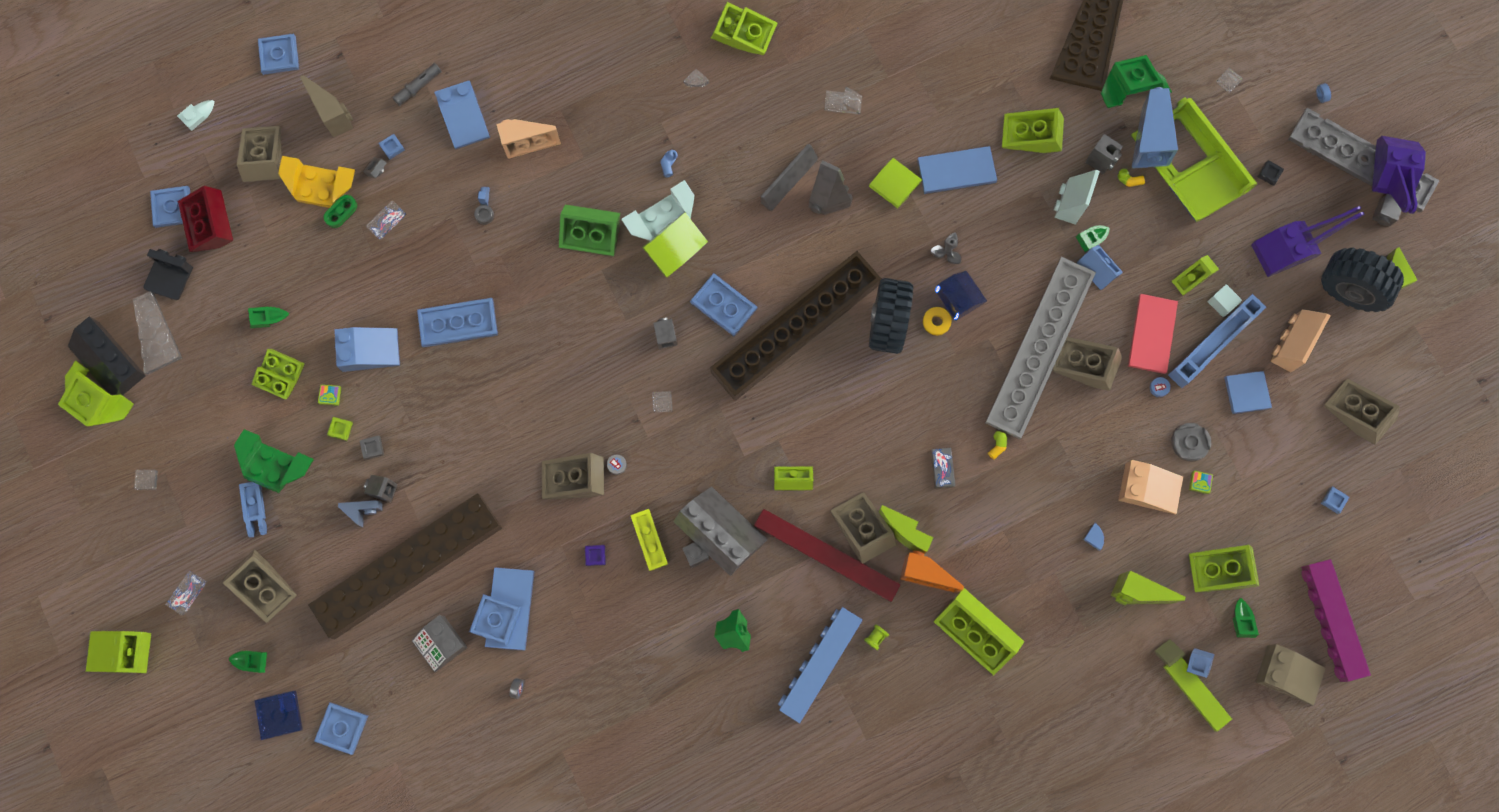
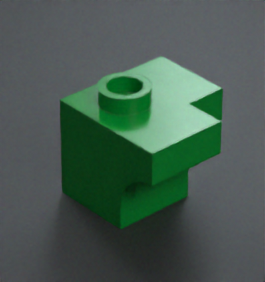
[714,609,751,652]

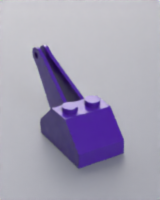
[1372,136,1426,214]
[1251,206,1365,277]

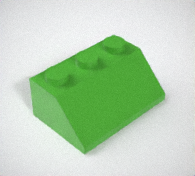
[559,204,620,256]

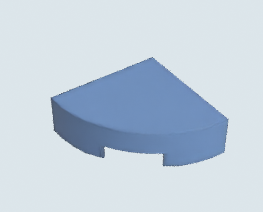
[478,187,490,205]
[1083,523,1104,551]

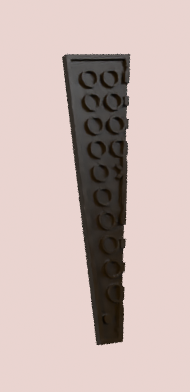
[1050,0,1123,91]

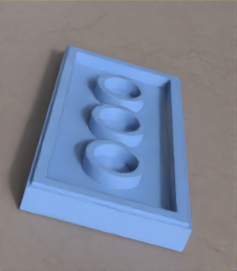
[917,146,997,194]
[417,298,498,347]
[485,568,534,650]

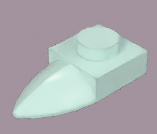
[177,100,214,131]

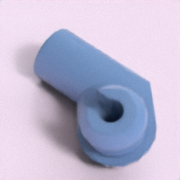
[660,150,678,178]

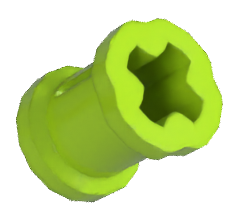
[864,624,889,651]

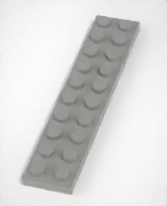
[985,257,1096,439]

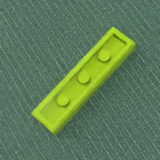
[1163,658,1232,732]

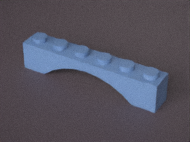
[1168,294,1266,388]

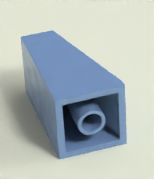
[1132,87,1178,168]

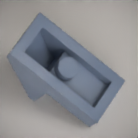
[338,500,383,527]

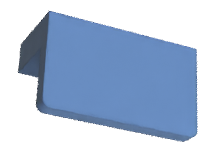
[1077,245,1123,290]

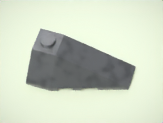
[809,160,853,215]

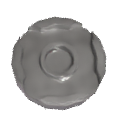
[1171,423,1211,461]

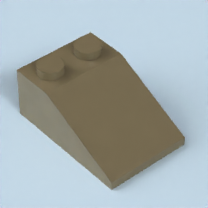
[300,75,353,137]
[237,126,282,182]
[1052,337,1122,391]
[1324,378,1400,445]
[542,453,604,500]
[830,492,896,564]
[223,549,297,623]
[1256,644,1326,706]

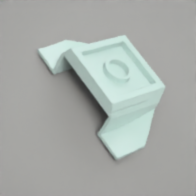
[621,180,695,241]

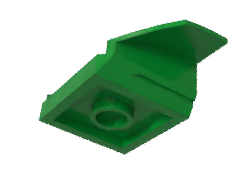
[1101,55,1172,108]
[234,429,314,493]

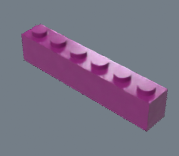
[1301,559,1371,682]

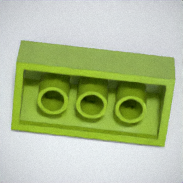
[934,588,1024,676]

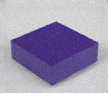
[585,545,606,566]

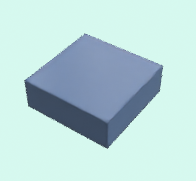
[378,134,405,160]
[1321,487,1349,514]

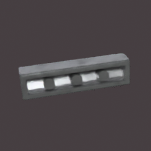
[761,144,818,211]

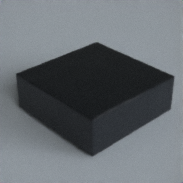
[1257,160,1284,186]

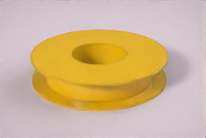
[923,307,952,336]

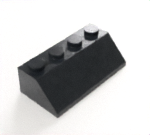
[68,316,146,395]

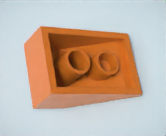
[900,550,964,593]

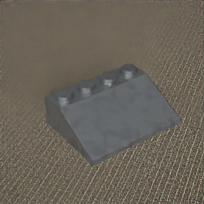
[673,486,768,576]

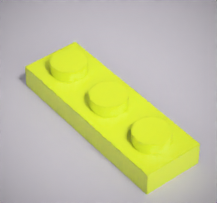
[630,509,668,571]

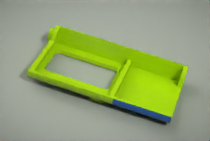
[1131,97,1258,222]

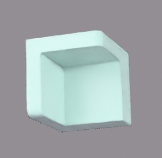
[1207,284,1242,317]

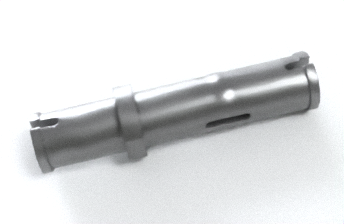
[392,63,442,106]

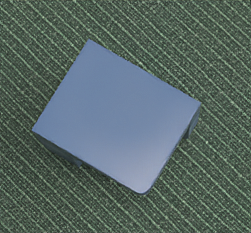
[1187,648,1215,678]

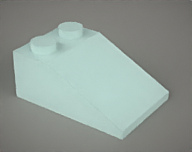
[1054,170,1100,225]

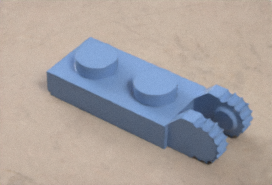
[239,482,267,538]

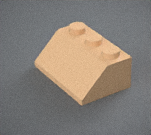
[1271,309,1331,373]

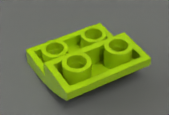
[869,158,922,209]
[251,349,305,399]

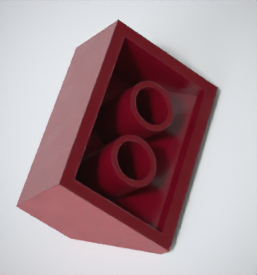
[178,186,233,252]

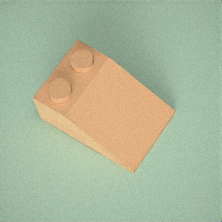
[496,119,561,159]
[1118,460,1183,514]

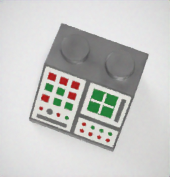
[412,615,468,672]

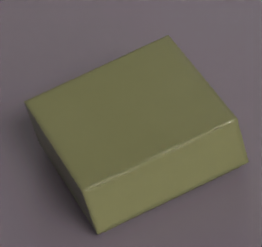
[1155,639,1184,667]

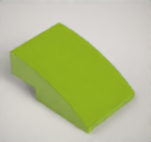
[711,2,777,55]
[642,212,708,277]
[878,505,934,553]

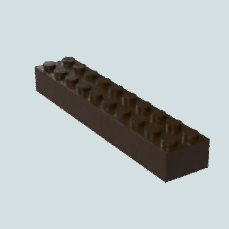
[710,251,882,401]
[308,493,502,639]

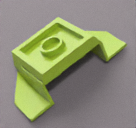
[58,361,134,426]

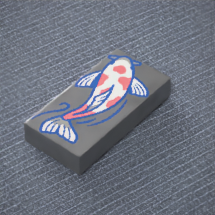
[931,448,955,488]

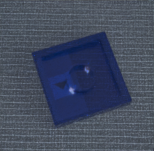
[254,691,303,740]

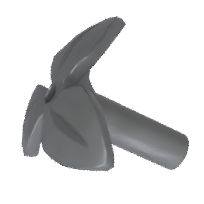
[930,233,961,264]

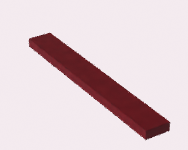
[754,509,901,602]

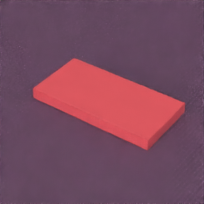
[1128,294,1178,374]

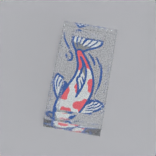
[366,201,407,240]
[165,571,207,616]

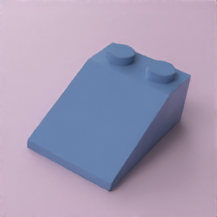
[435,80,490,149]
[334,327,400,372]

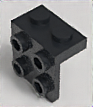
[143,249,193,300]

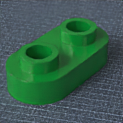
[324,195,357,228]

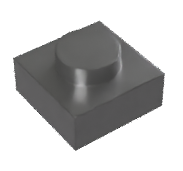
[363,157,386,178]
[360,436,384,460]

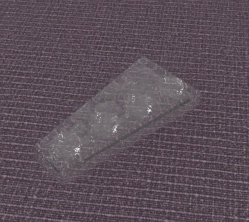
[133,291,182,375]

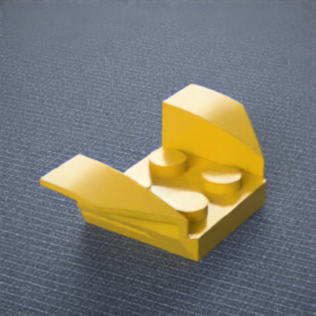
[278,156,355,208]

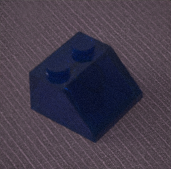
[935,271,987,321]

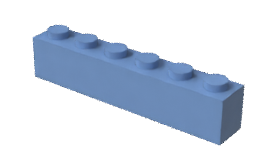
[778,607,862,723]

